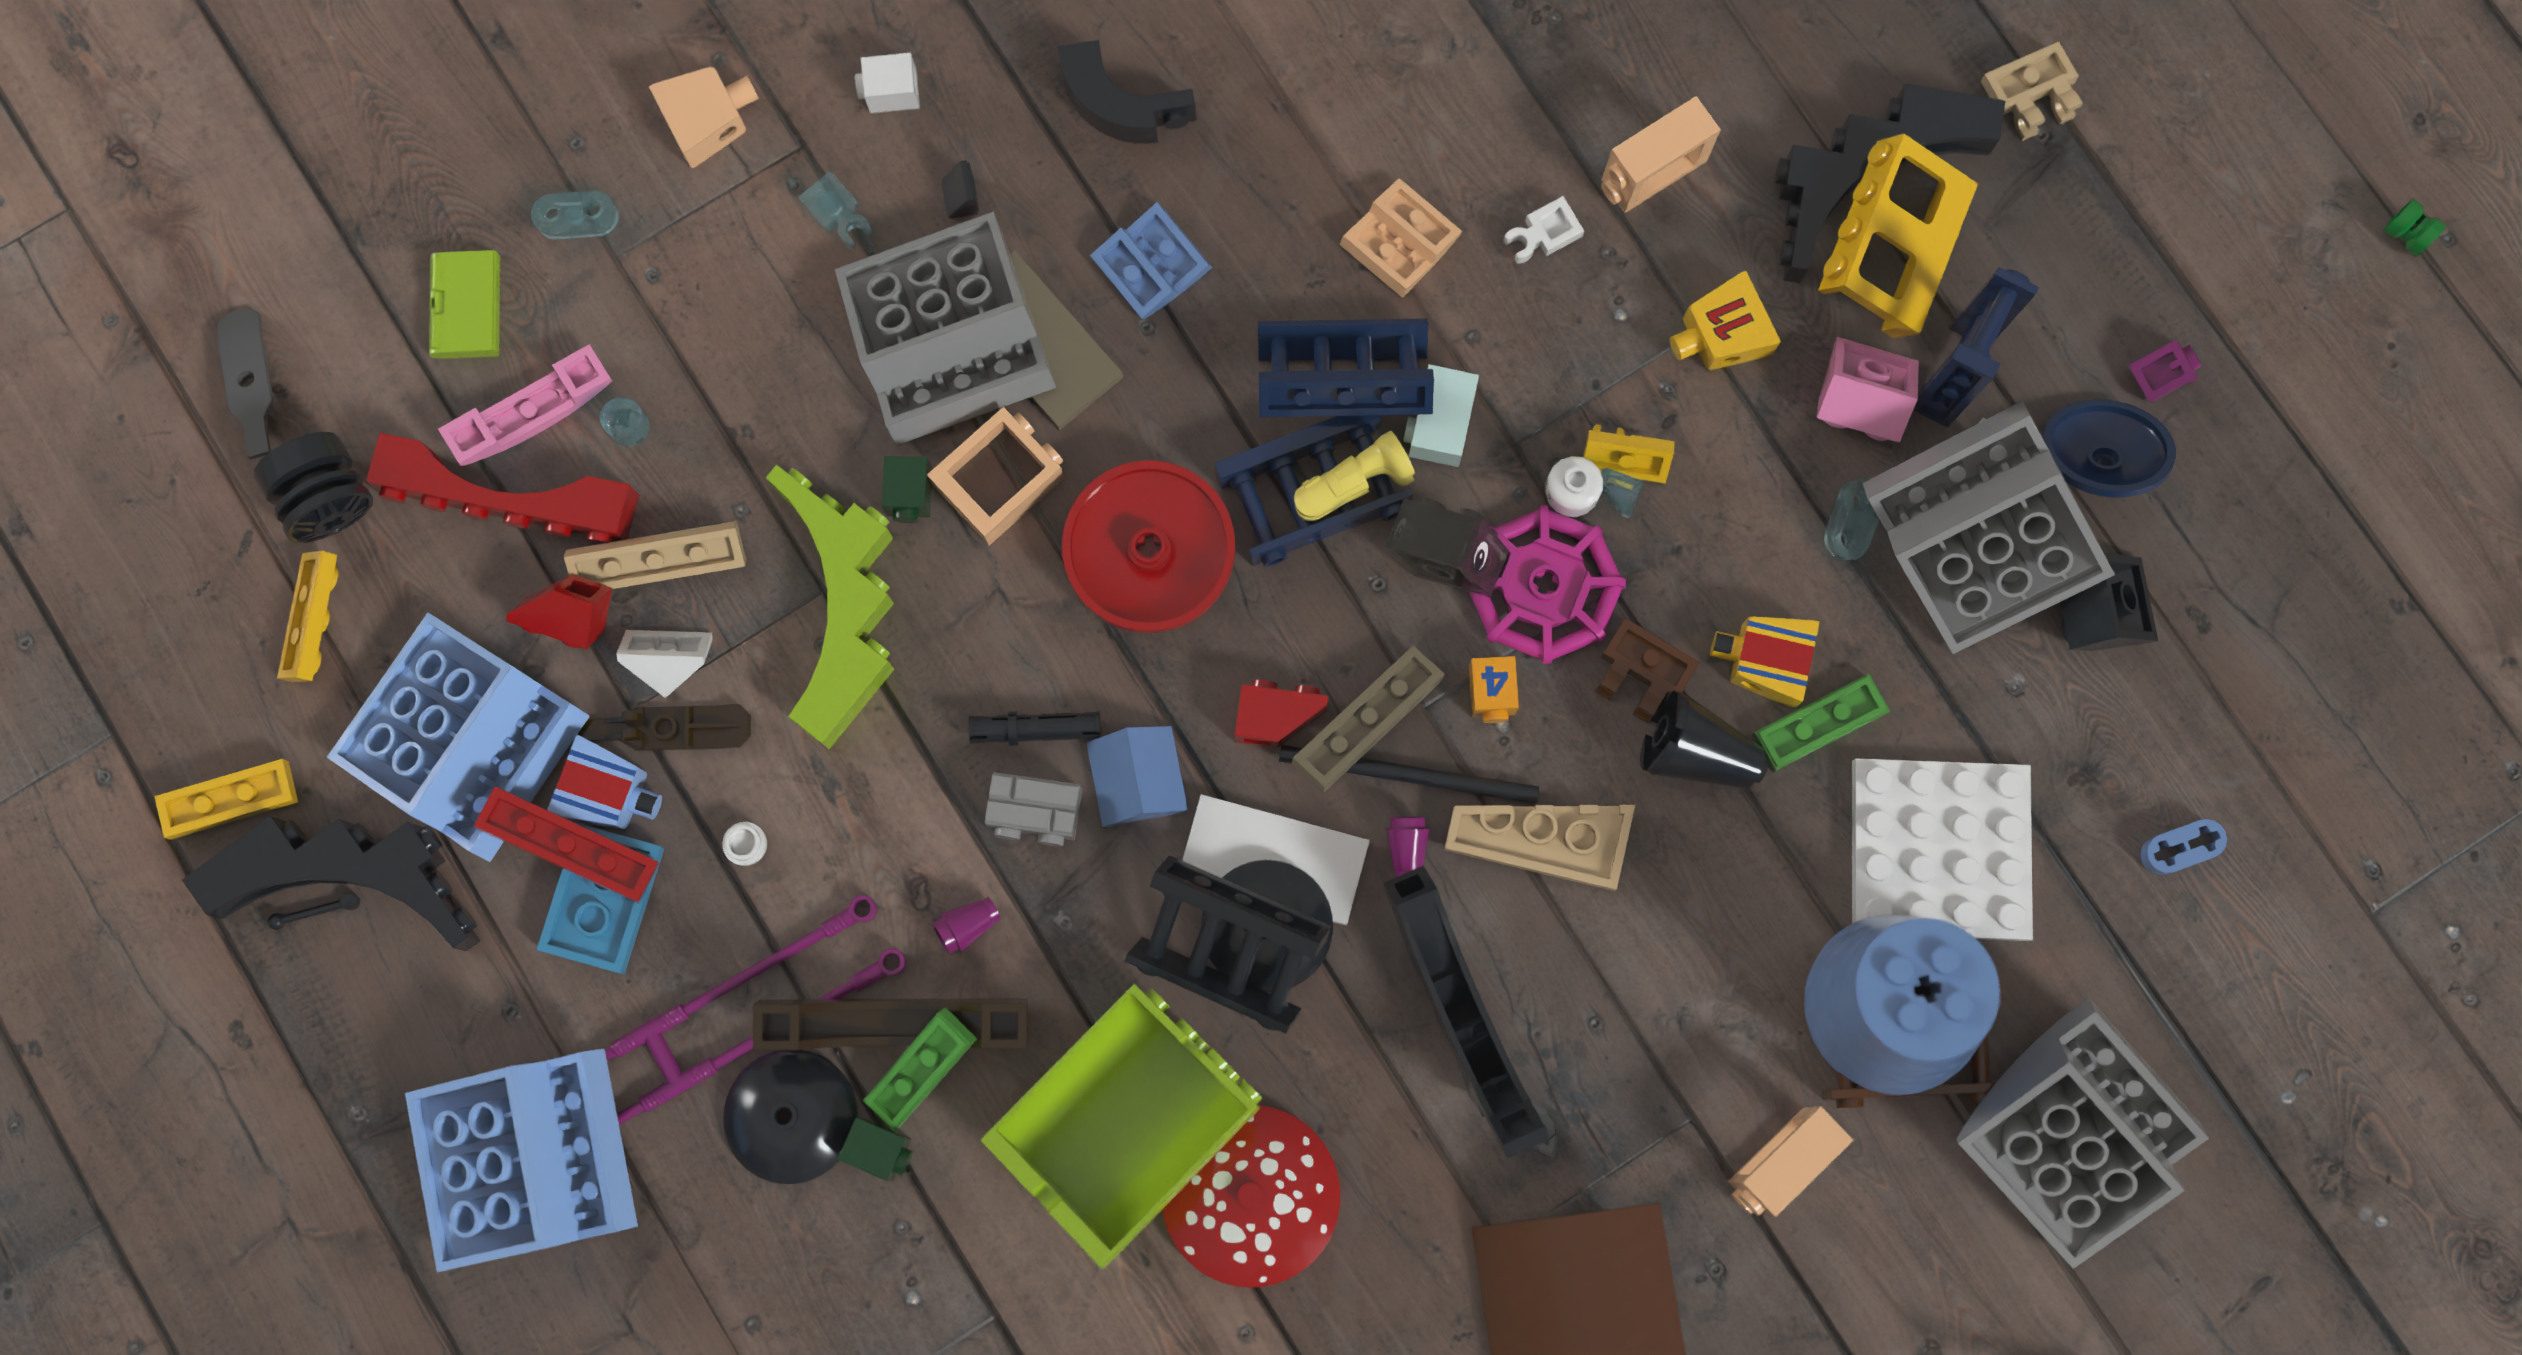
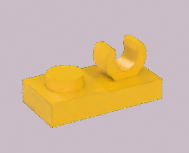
[1583,424,1674,484]

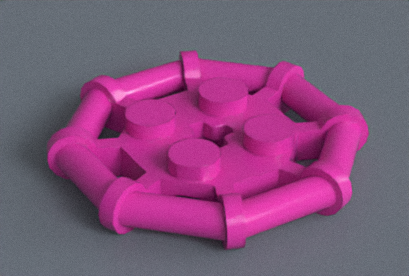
[1464,505,1626,664]

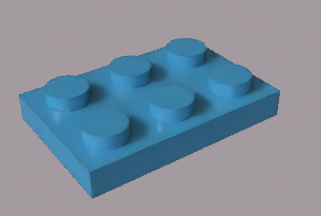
[536,823,665,975]

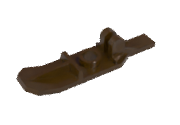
[579,704,751,751]

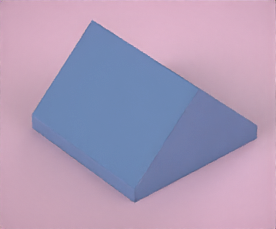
[1086,726,1188,828]

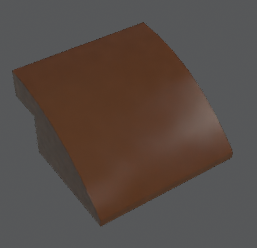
[1471,1202,1686,1355]

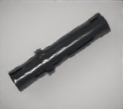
[968,711,1101,746]

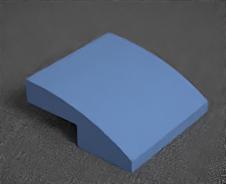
[1090,202,1213,319]

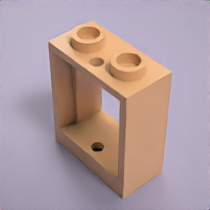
[1601,96,1721,213]
[927,407,1064,546]
[1727,1106,1853,1217]

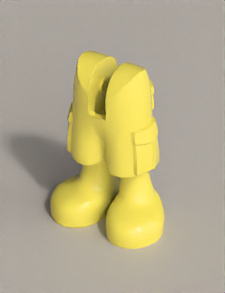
[1294,431,1415,521]

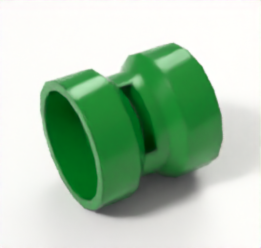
[2382,198,2447,258]

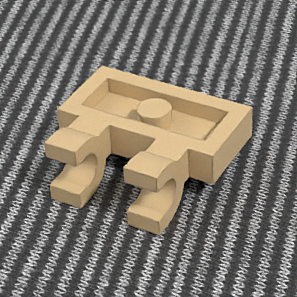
[1981,42,2083,141]

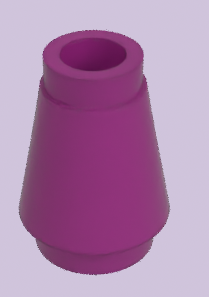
[1386,817,1430,877]
[932,897,1001,954]

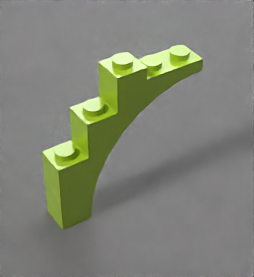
[766,464,895,749]

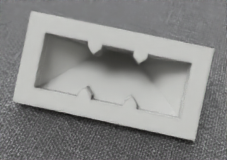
[616,630,713,698]

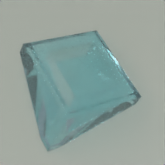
[1601,468,1644,518]

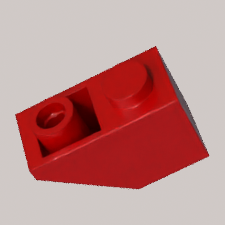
[506,574,612,649]
[1235,680,1329,748]

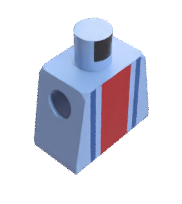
[547,735,662,830]

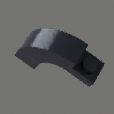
[1058,40,1196,144]

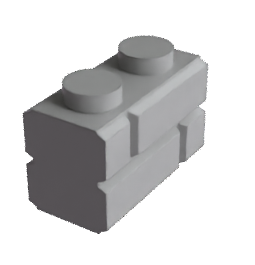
[985,772,1083,846]

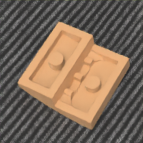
[1339,178,1462,298]

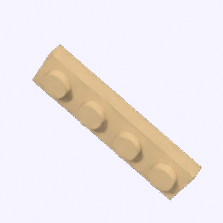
[564,521,746,589]

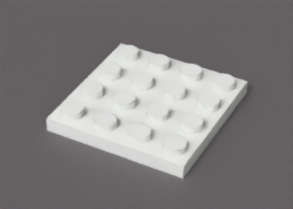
[1852,759,2033,941]

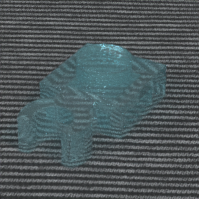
[798,171,872,249]

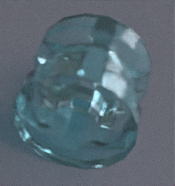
[600,397,650,447]

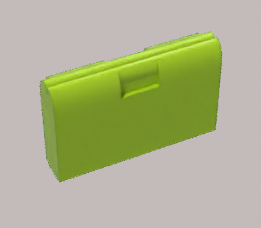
[429,250,500,359]

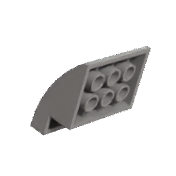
[835,211,1056,446]
[1862,401,2115,654]
[1957,997,2209,1269]

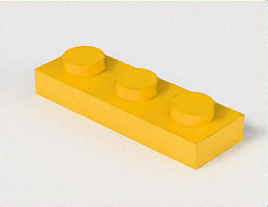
[277,551,338,682]
[154,759,298,840]

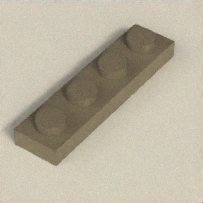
[1292,645,1445,793]

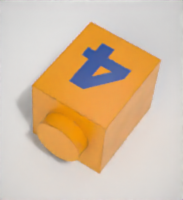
[1468,656,1519,723]

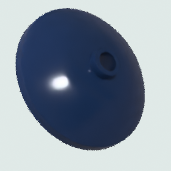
[2042,399,2176,498]

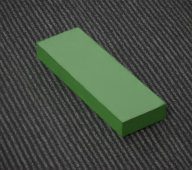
[1753,673,1890,772]
[863,1007,977,1132]

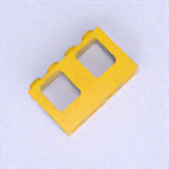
[1818,134,1978,338]

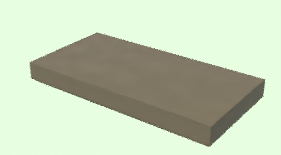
[1010,251,1124,431]

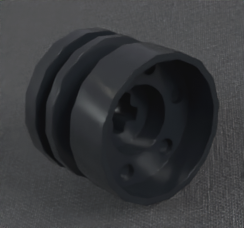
[254,432,373,543]

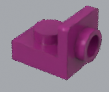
[2128,340,2202,403]

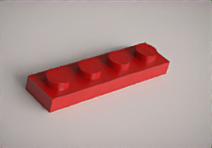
[474,786,659,904]

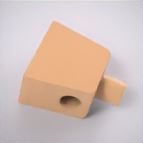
[649,67,759,168]

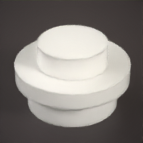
[722,822,767,866]

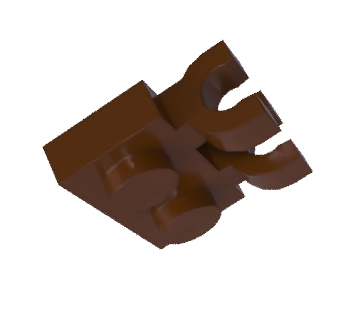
[1595,618,1700,723]

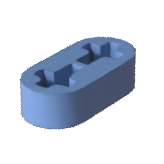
[2140,819,2227,875]

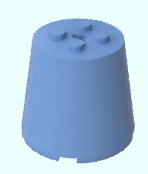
[1804,914,2000,1095]

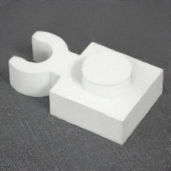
[1504,196,1584,264]

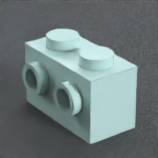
[1403,364,1479,467]

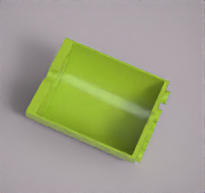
[980,984,1262,1269]

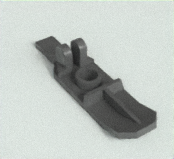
[217,308,277,460]

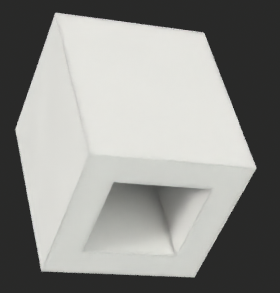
[855,53,920,113]

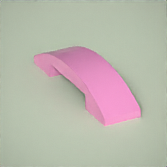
[438,344,612,466]

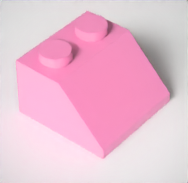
[1817,337,1919,443]

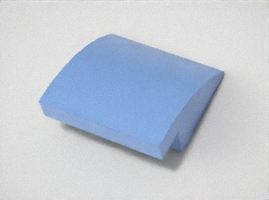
[327,613,589,862]
[405,1049,638,1272]

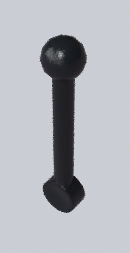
[267,892,360,930]

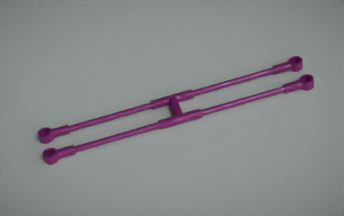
[605,895,907,1125]

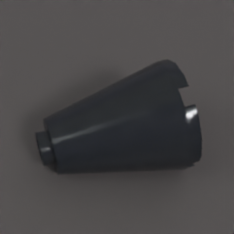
[1640,691,1768,788]

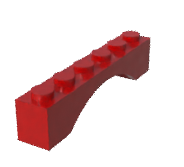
[366,433,639,544]

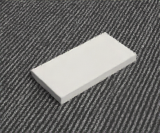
[1182,794,1370,926]

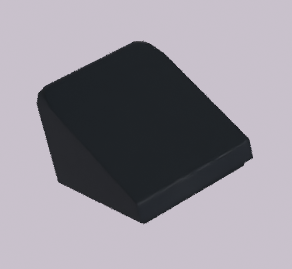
[942,160,979,219]

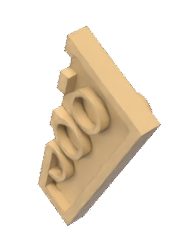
[1444,805,1635,891]

